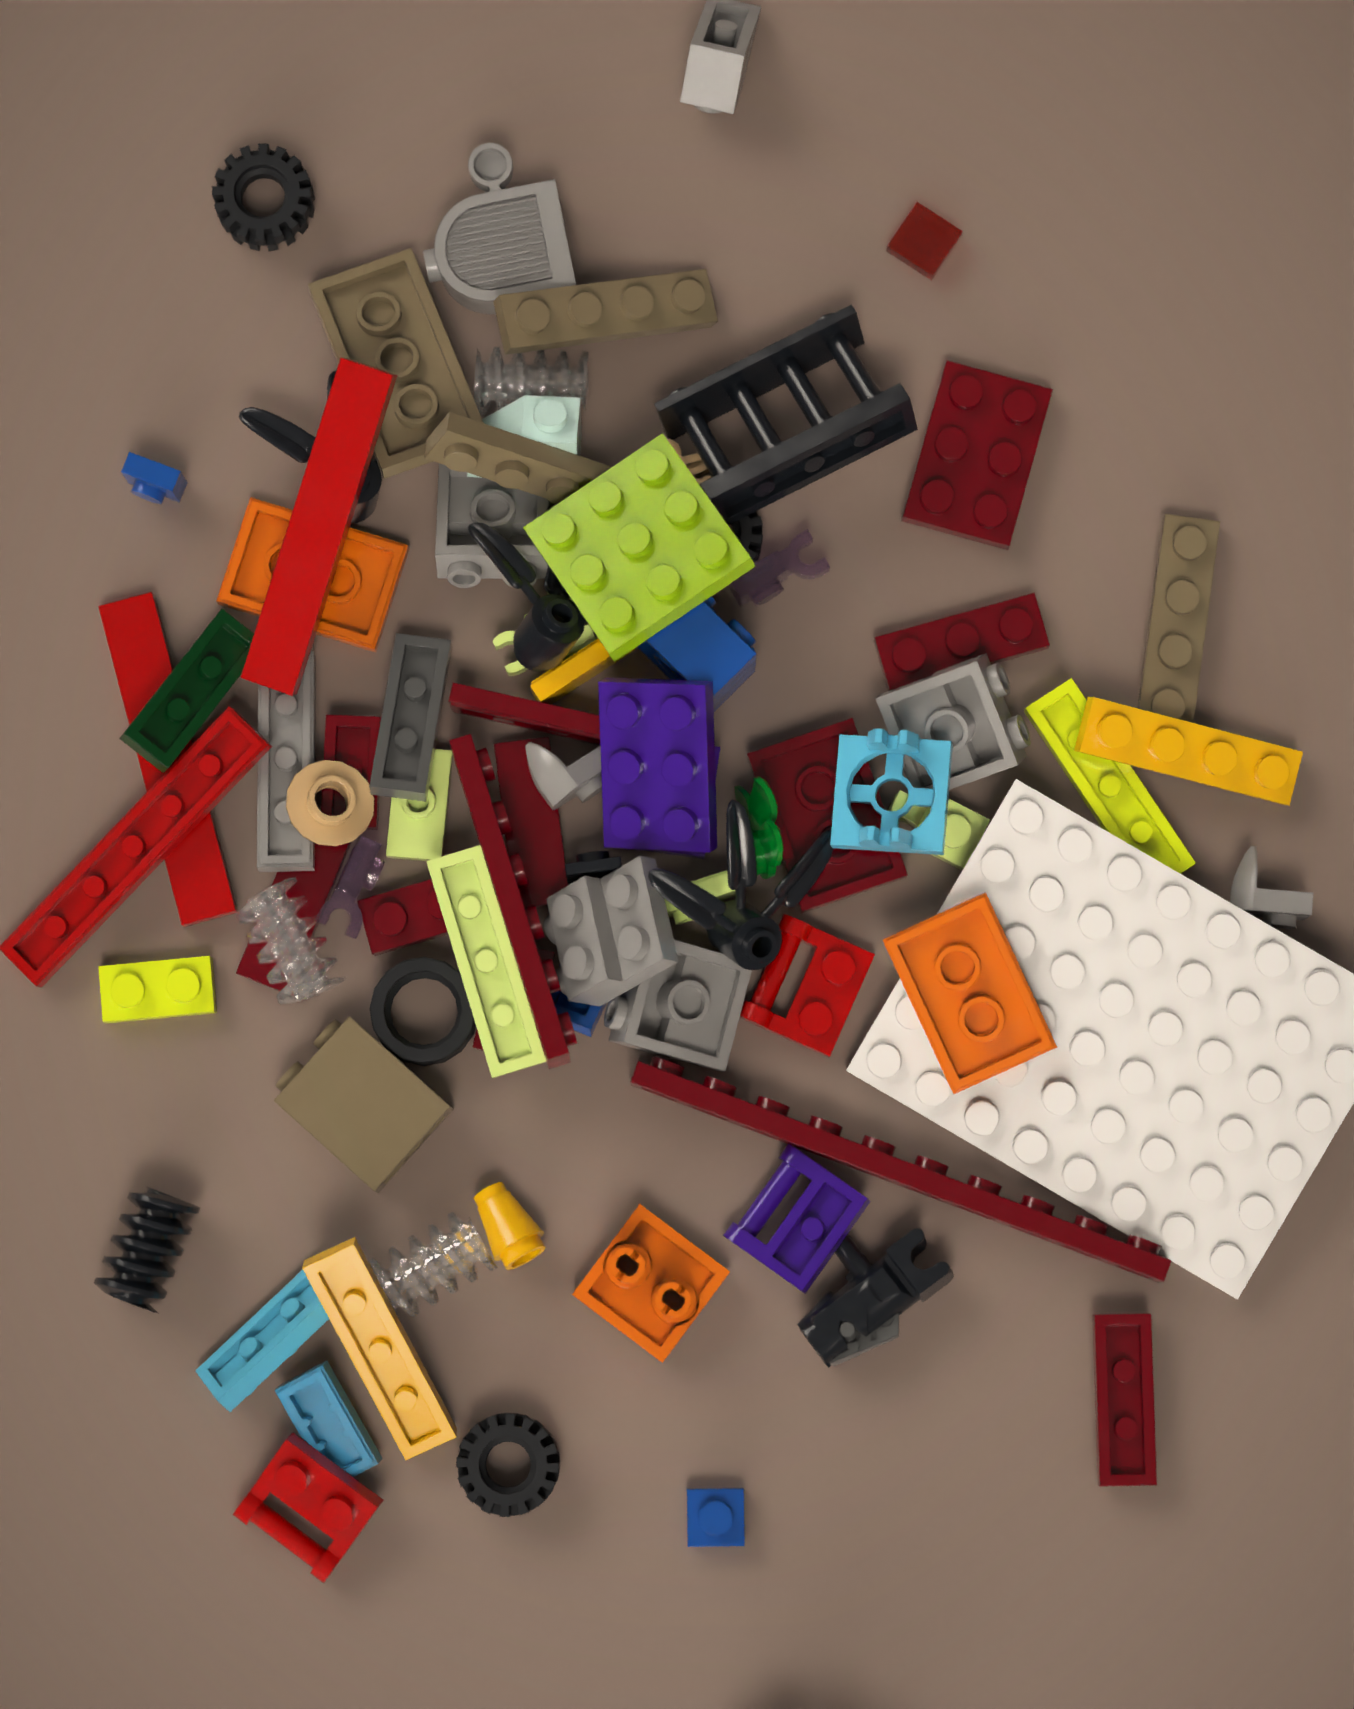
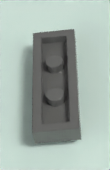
[369,633,452,802]

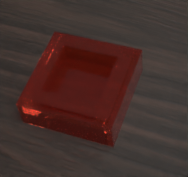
[886,202,963,281]

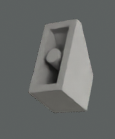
[680,0,761,114]

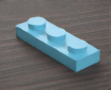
[195,1270,329,1412]

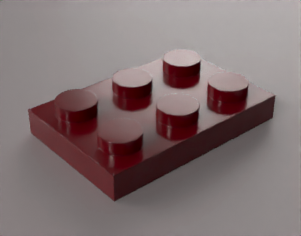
[902,360,1053,550]
[747,718,908,914]

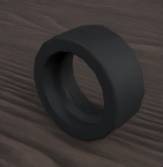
[369,957,476,1066]

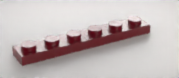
[449,734,578,1069]

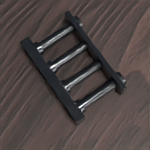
[654,304,918,525]

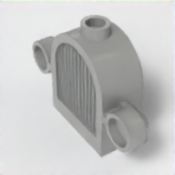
[423,143,576,314]

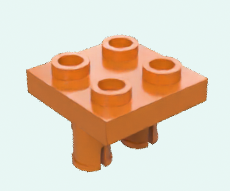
[572,1204,730,1363]

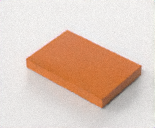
[216,497,409,653]
[883,892,1057,1094]

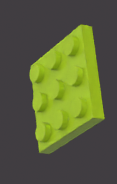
[523,433,756,662]

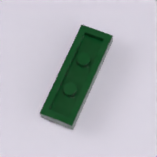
[119,609,254,773]

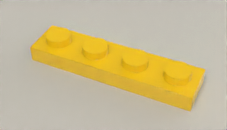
[1074,696,1303,806]
[302,1237,457,1460]

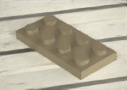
[308,248,484,479]

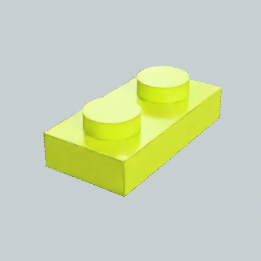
[98,956,217,1023]

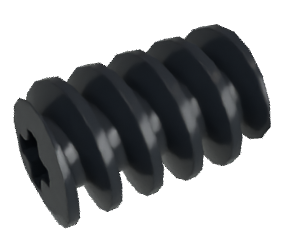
[94,1187,201,1313]

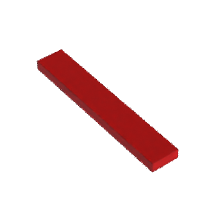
[241,357,398,696]
[98,592,238,927]
[0,706,273,988]

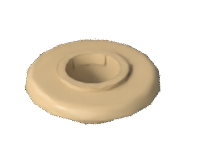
[286,760,374,847]

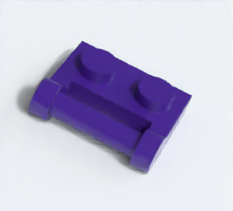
[723,1144,870,1294]

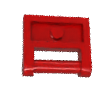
[740,914,875,1058]
[233,1432,384,1583]

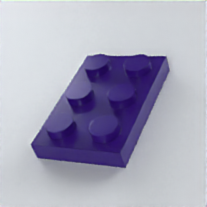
[598,678,718,853]

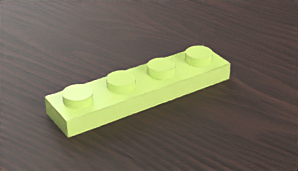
[426,845,546,1078]

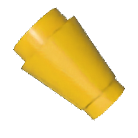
[473,1182,546,1270]

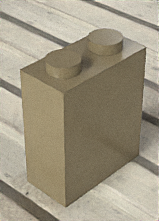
[273,1016,453,1193]

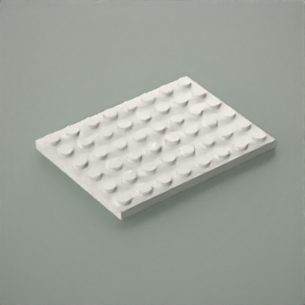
[846,779,1354,1300]

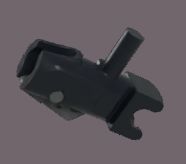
[797,1228,954,1368]

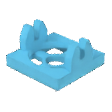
[830,728,953,855]

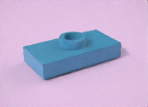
[275,1361,383,1477]

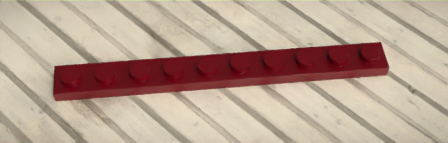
[630,1056,1172,1283]

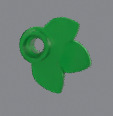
[734,777,784,879]

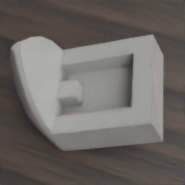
[525,742,602,810]
[1230,846,1313,929]

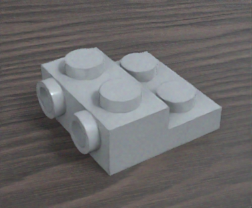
[435,463,549,588]
[875,653,1031,790]
[543,856,679,1006]
[604,939,752,1071]

